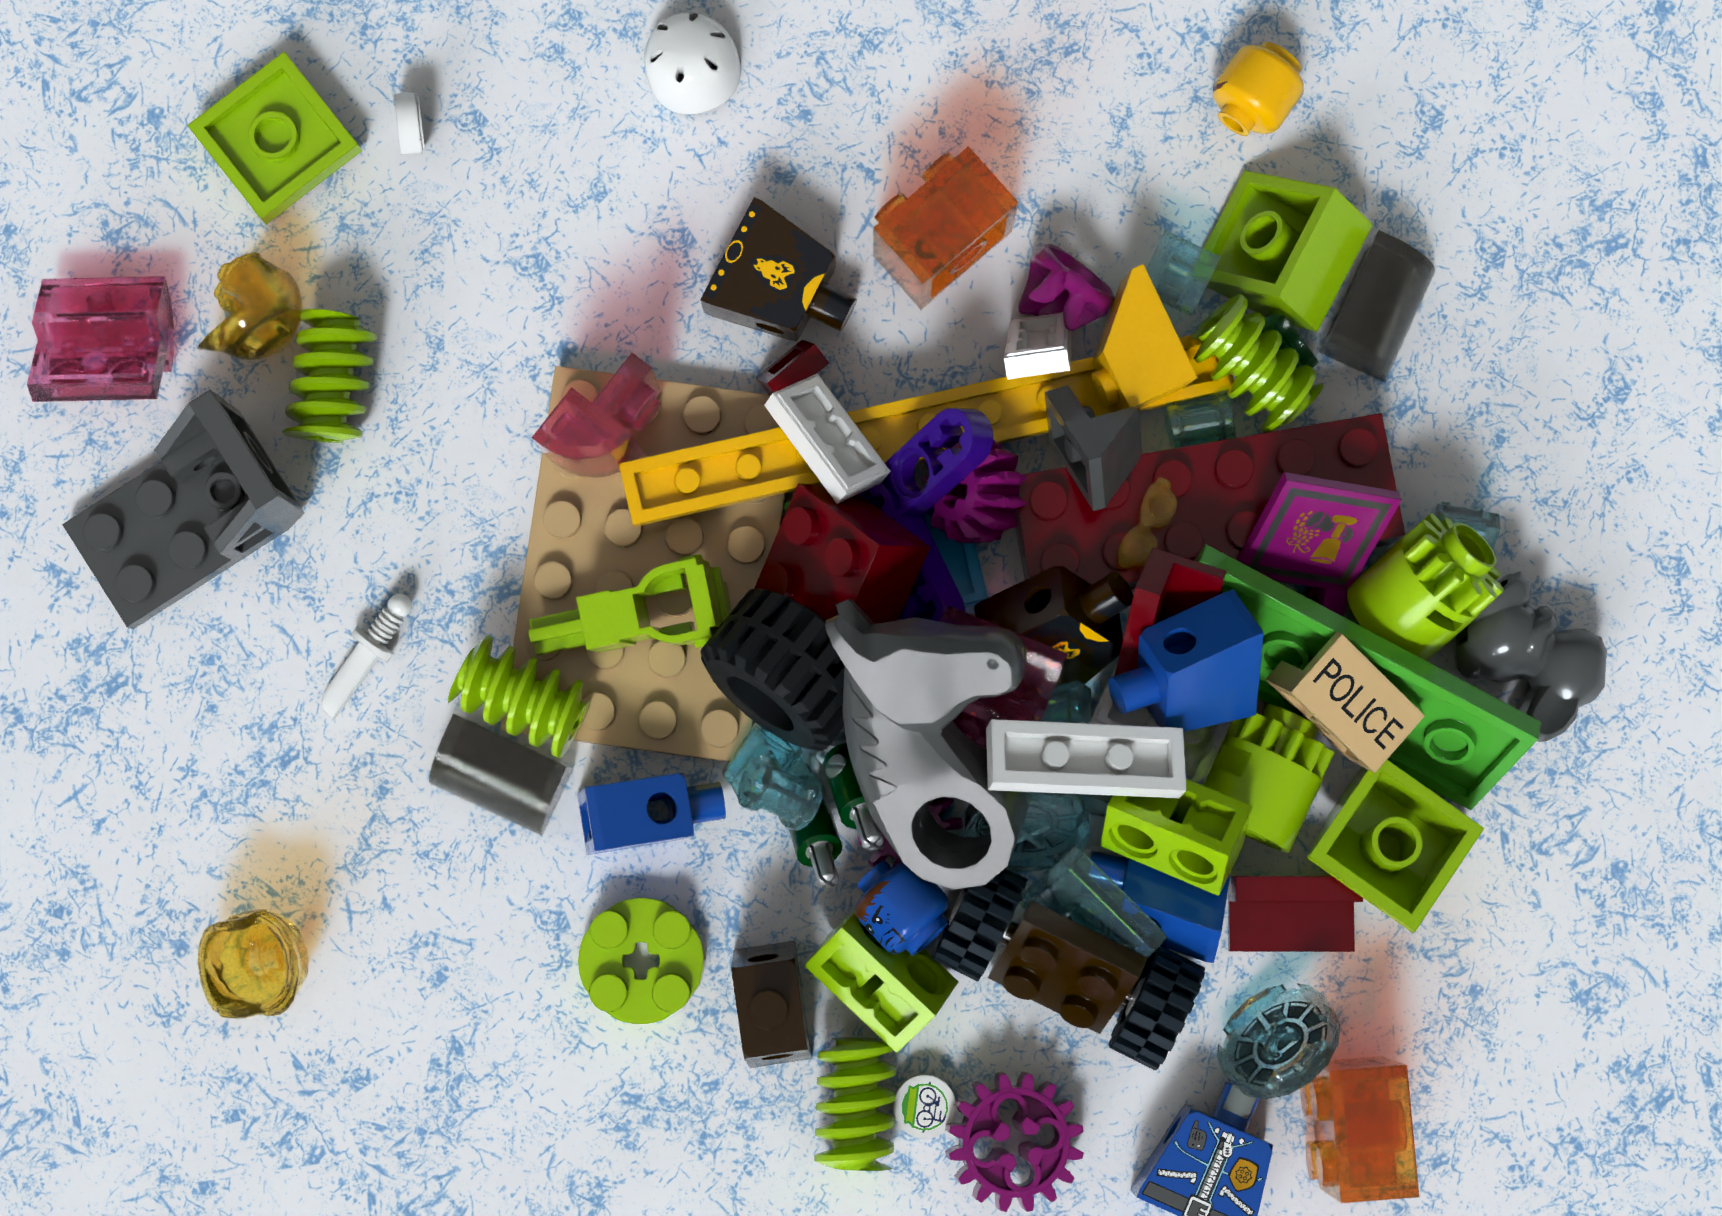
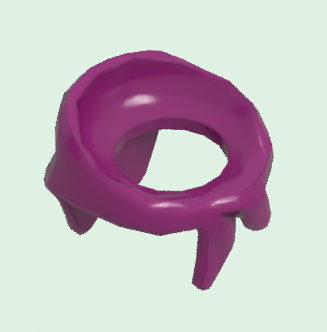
[1018,244,1115,331]

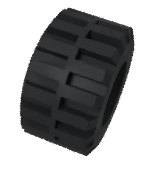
[700,588,845,751]

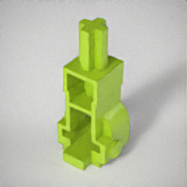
[528,554,732,656]

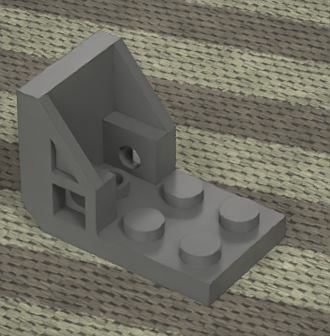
[62,389,305,629]

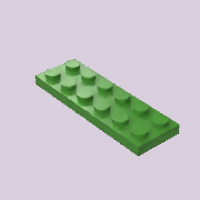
[1194,544,1541,810]

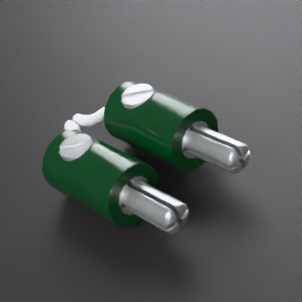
[780,743,884,889]

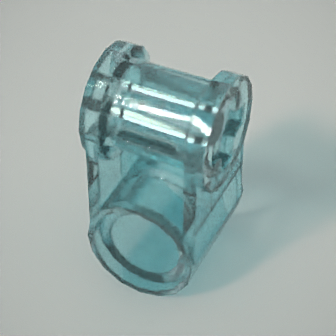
[722,722,823,831]

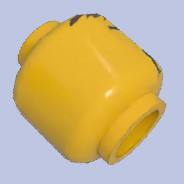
[1213,41,1304,136]

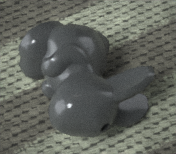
[1455,571,1607,742]

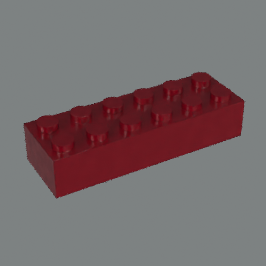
[1014,413,1405,589]

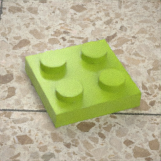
[187,52,362,225]

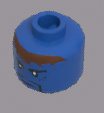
[855,860,950,957]

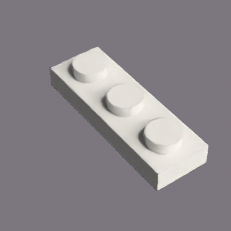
[986,719,1186,798]

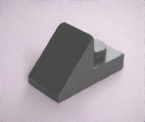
[1045,385,1142,511]

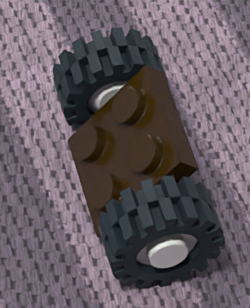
[932,868,1205,1070]

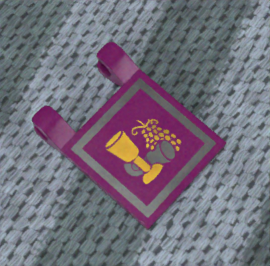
[1237,472,1402,616]

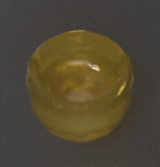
[197,252,303,360]
[198,909,310,1019]

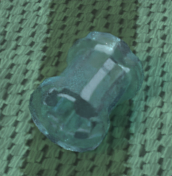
[1163,390,1236,449]

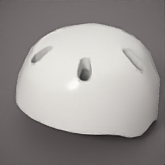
[644,12,741,114]

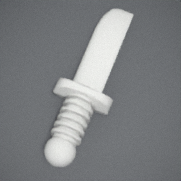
[322,594,412,719]

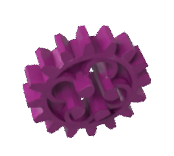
[945,1072,1084,1212]

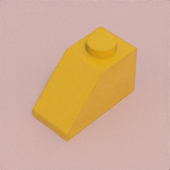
[1091,264,1198,411]

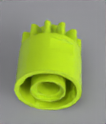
[1347,513,1504,661]
[1201,704,1335,853]

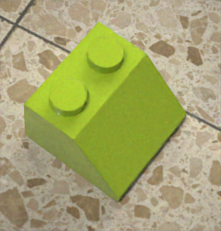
[1189,170,1373,332]
[1307,760,1485,933]

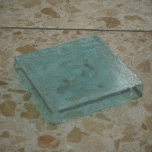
[1019,846,1167,957]

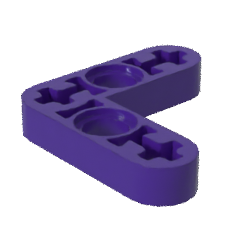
[860,408,993,625]

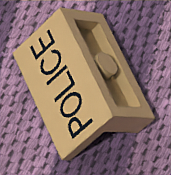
[1265,632,1425,773]

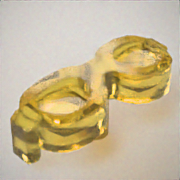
[1118,477,1177,569]

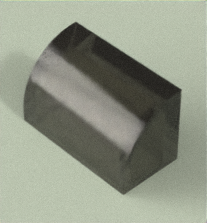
[1318,230,1435,382]
[429,713,574,836]

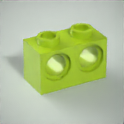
[1101,779,1253,896]
[804,908,959,1053]

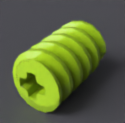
[1191,294,1324,433]
[282,309,377,443]
[448,634,591,759]
[814,1037,896,1171]

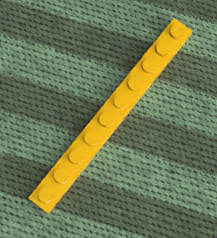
[619,334,1234,527]

